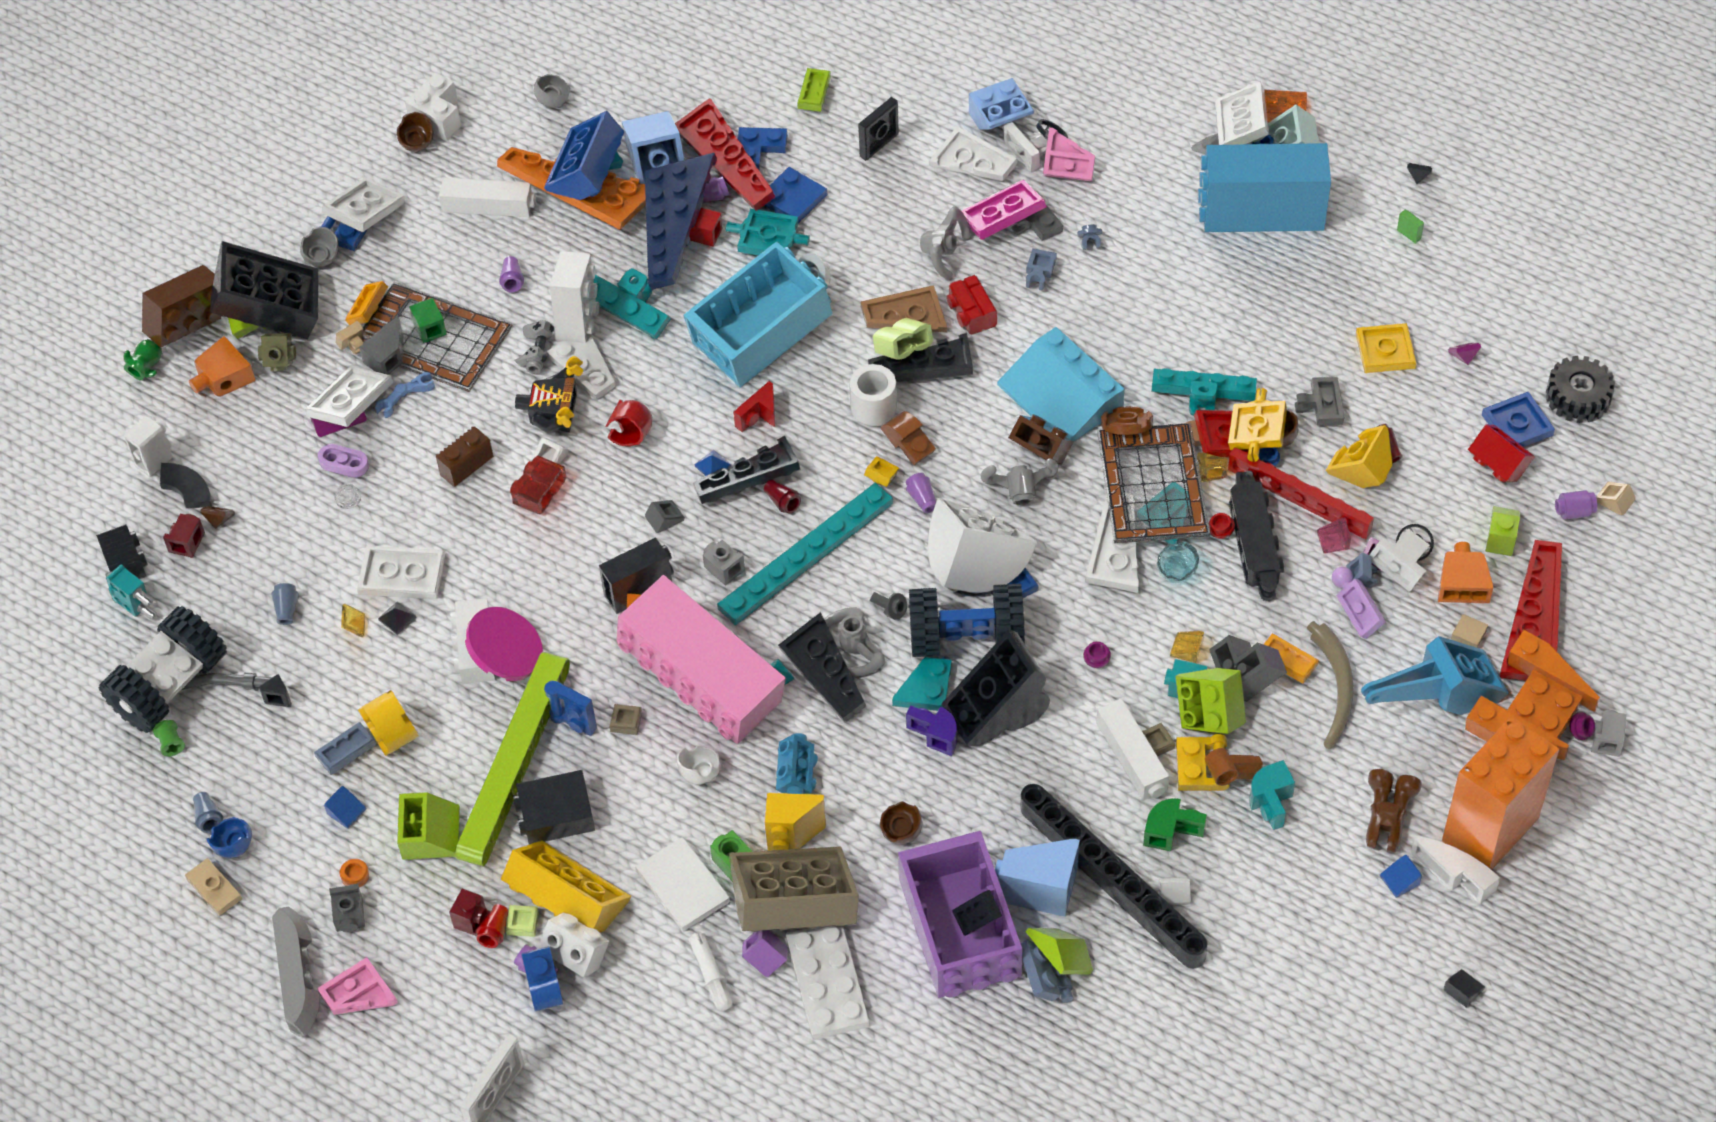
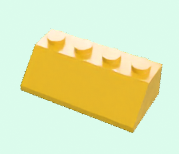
[501,841,631,933]

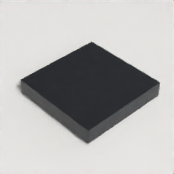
[858,96,899,161]

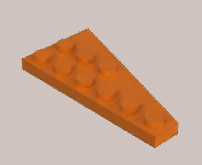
[497,147,646,230]

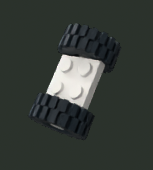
[98,606,227,733]

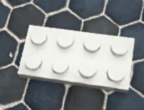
[1216,81,1269,145]
[785,926,869,1040]

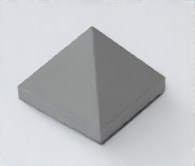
[1191,133,1219,154]

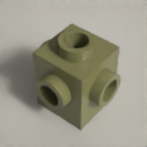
[258,333,296,371]

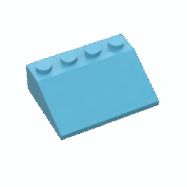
[997,327,1125,441]

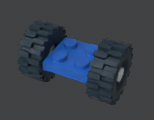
[909,584,1025,657]

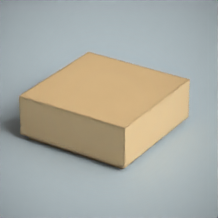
[1451,614,1488,648]

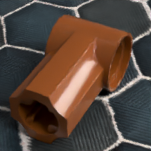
[1205,748,1263,786]

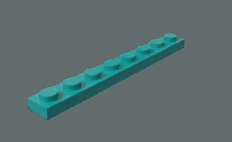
[717,483,893,626]

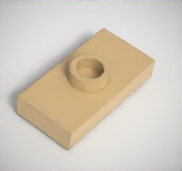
[185,858,242,916]

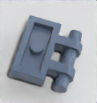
[1021,940,1073,1003]

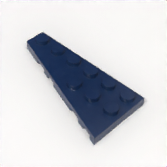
[645,153,717,290]

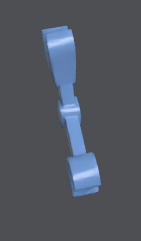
[375,372,435,418]

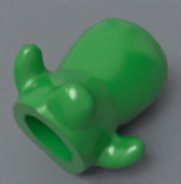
[123,339,162,380]

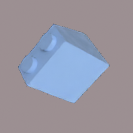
[622,111,684,184]
[995,839,1080,917]

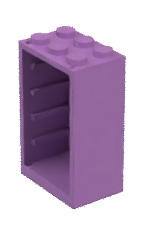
[898,830,1022,998]

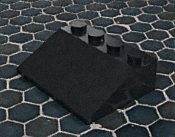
[210,241,318,340]

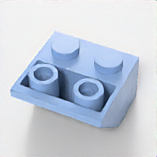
[969,78,1034,129]

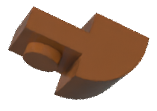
[880,411,936,465]

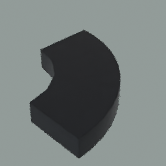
[160,463,212,508]

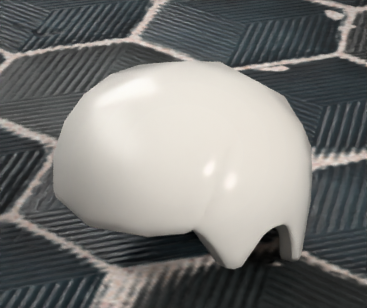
[676,744,721,784]

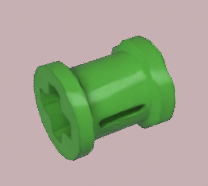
[153,720,185,757]

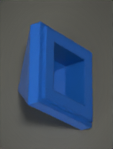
[694,450,731,476]

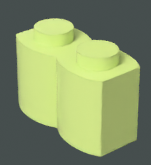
[873,318,933,359]

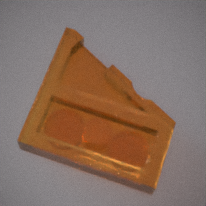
[1264,89,1307,123]

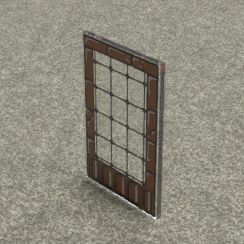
[359,281,513,392]
[1097,423,1210,544]

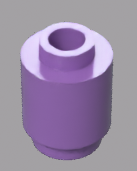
[1555,490,1597,520]

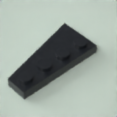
[778,612,866,723]

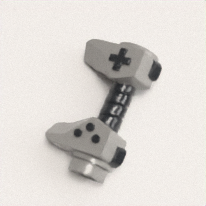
[514,320,554,374]

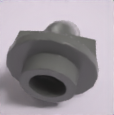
[870,592,907,620]

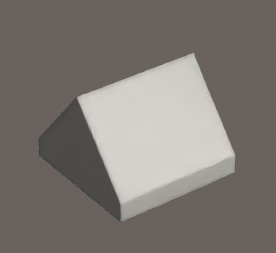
[1159,877,1191,905]

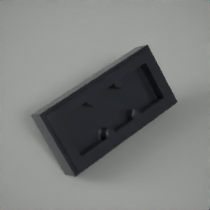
[952,889,1002,936]

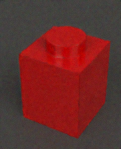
[689,208,723,247]

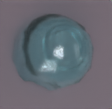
[1157,541,1199,583]

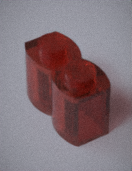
[510,455,566,515]

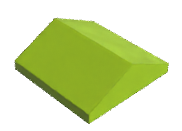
[1025,928,1093,974]

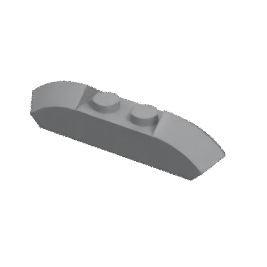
[272,906,319,1037]

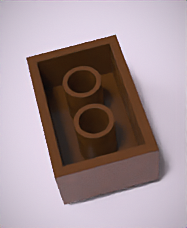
[142,265,221,348]

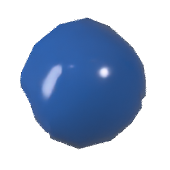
[206,817,252,859]

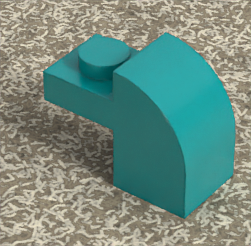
[1249,760,1295,830]

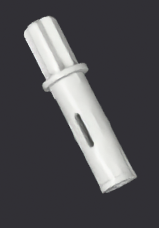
[688,932,733,1011]

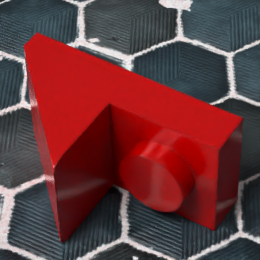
[733,381,775,432]

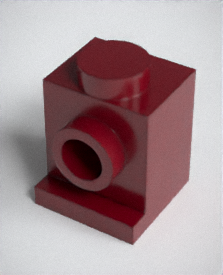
[163,513,205,558]
[449,888,490,937]

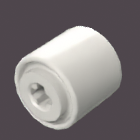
[849,364,897,426]

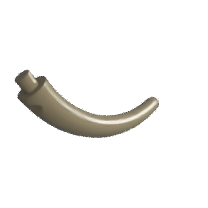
[1307,621,1353,749]

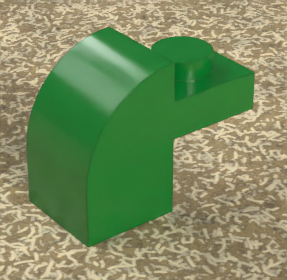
[1143,798,1207,851]

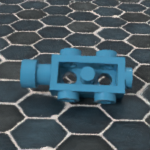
[776,733,818,794]

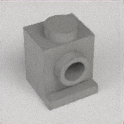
[703,540,745,586]
[1591,710,1627,757]

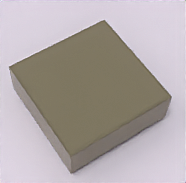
[609,704,642,735]
[1142,723,1175,756]

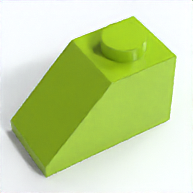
[1485,506,1520,556]

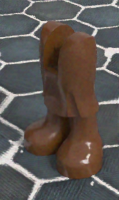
[1366,769,1422,853]

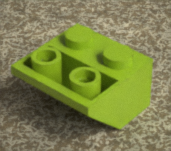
[1176,668,1246,734]
[397,792,460,860]

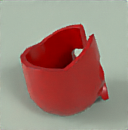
[605,400,652,446]

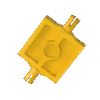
[1228,388,1287,462]

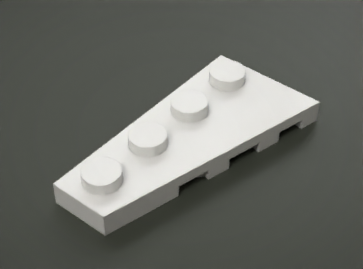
[1085,491,1138,593]

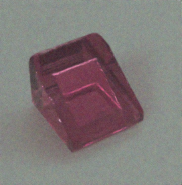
[1317,518,1351,553]

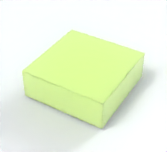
[506,905,539,937]

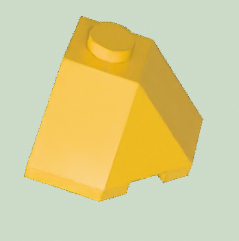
[1325,425,1392,488]

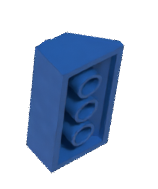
[544,111,625,200]

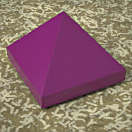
[1448,342,1481,365]

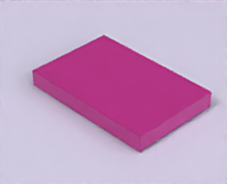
[962,180,1047,240]

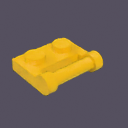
[1176,734,1229,791]

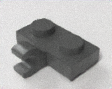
[1011,205,1063,241]
[1294,377,1345,425]

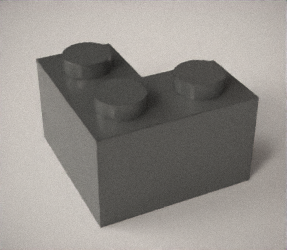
[1209,635,1287,702]

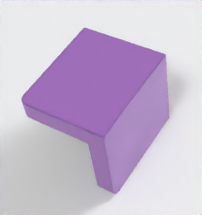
[742,930,788,977]

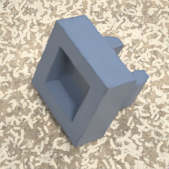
[1346,553,1378,588]

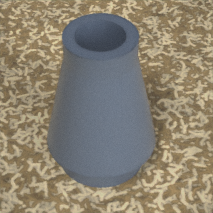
[271,583,299,625]
[193,792,223,833]

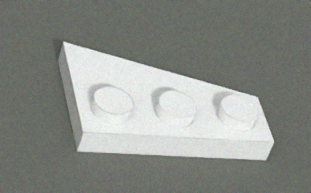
[929,126,1017,181]
[547,334,616,401]

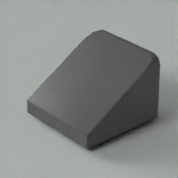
[645,500,685,533]

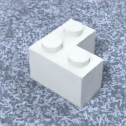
[405,72,461,141]

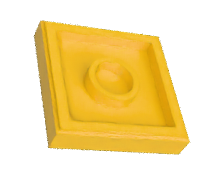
[1355,323,1416,373]

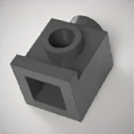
[329,884,365,932]

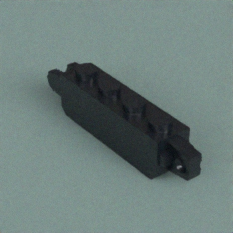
[1229,471,1284,602]

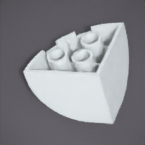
[928,498,1036,592]

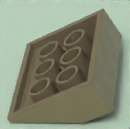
[729,846,859,932]

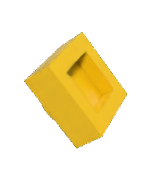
[864,456,899,487]

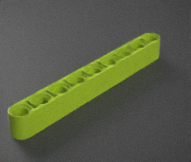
[455,652,570,866]

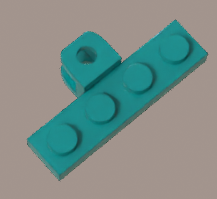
[593,268,671,340]
[1151,368,1257,416]

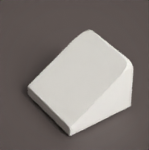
[531,437,570,471]

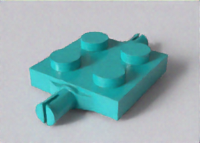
[726,208,810,255]

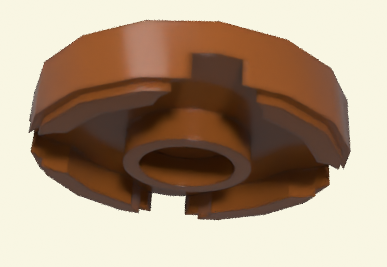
[1101,406,1153,435]

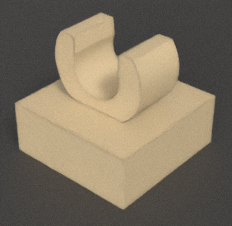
[335,321,363,355]

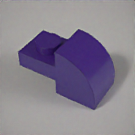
[906,705,957,757]

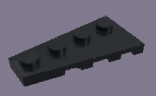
[868,333,973,382]
[693,435,801,504]

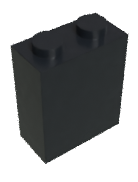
[599,537,674,614]
[513,770,595,844]

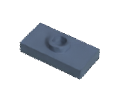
[314,722,377,775]

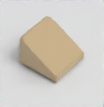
[1596,482,1635,515]

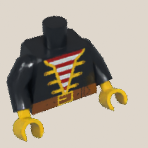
[515,356,583,434]

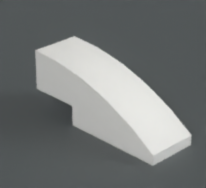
[1411,835,1500,904]

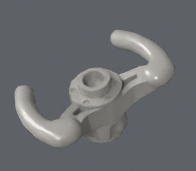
[920,207,971,280]
[981,459,1059,505]
[824,607,885,677]

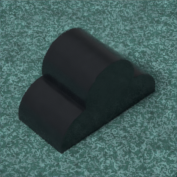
[941,630,1050,746]

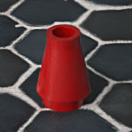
[476,904,509,948]

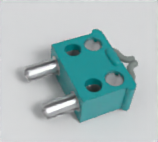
[105,564,157,620]

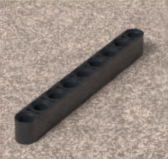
[1020,784,1208,969]

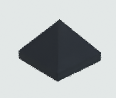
[1407,163,1432,185]
[378,601,416,635]

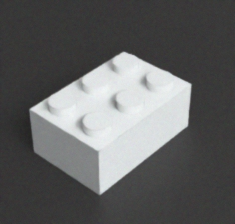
[550,251,599,343]

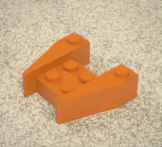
[1465,630,1600,760]

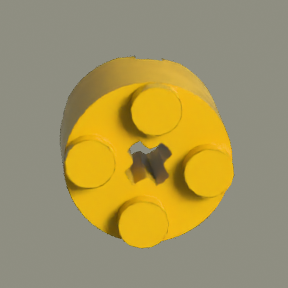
[358,690,419,756]

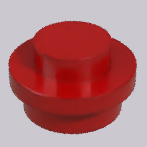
[1208,513,1235,539]

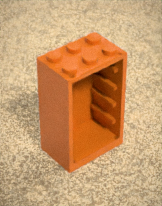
[1442,716,1559,870]

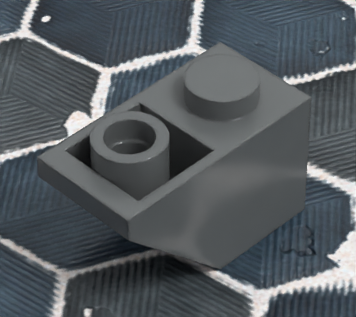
[359,317,404,375]

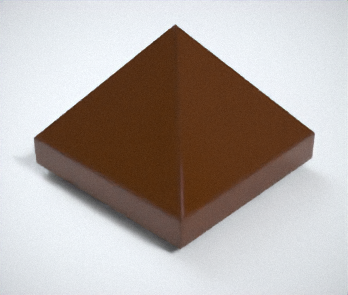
[200,506,235,529]

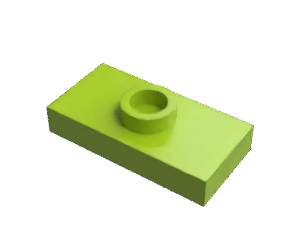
[797,68,831,112]

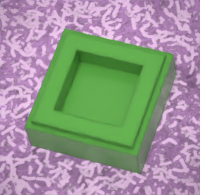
[1397,209,1424,244]

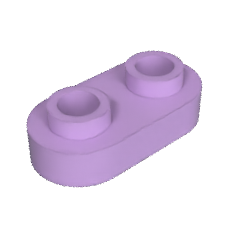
[318,444,369,477]

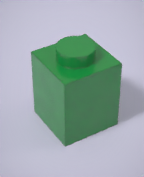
[409,298,447,344]

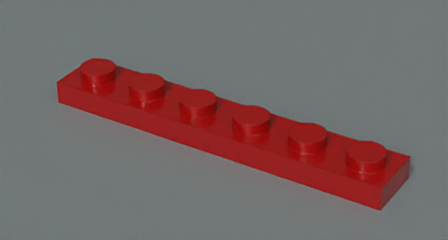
[1228,447,1374,540]

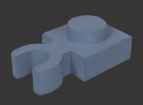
[1026,248,1057,291]

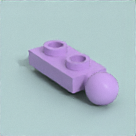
[1332,567,1386,639]

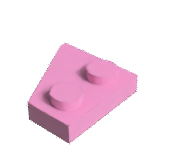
[1043,127,1095,182]
[317,957,397,1015]

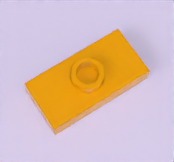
[345,281,388,325]
[1264,633,1319,684]

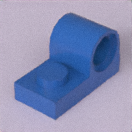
[521,946,563,1012]

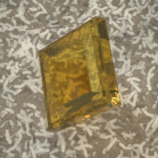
[341,603,365,638]

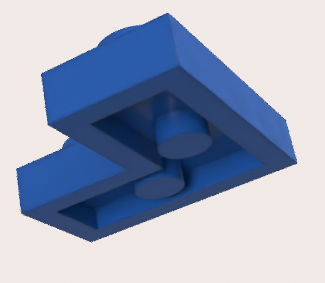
[738,127,787,171]

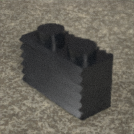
[96,524,148,579]

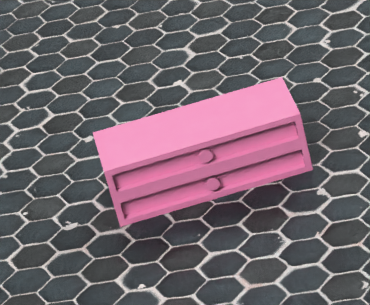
[617,575,785,744]

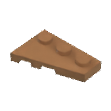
[860,285,947,332]

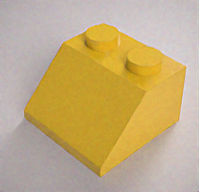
[765,793,826,851]

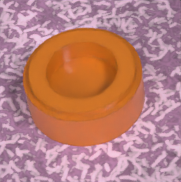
[340,859,369,887]

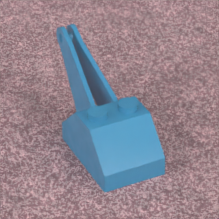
[1361,636,1509,715]

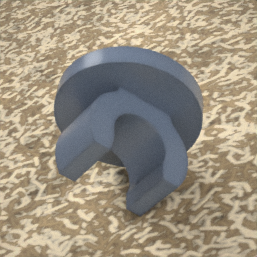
[1077,224,1102,250]

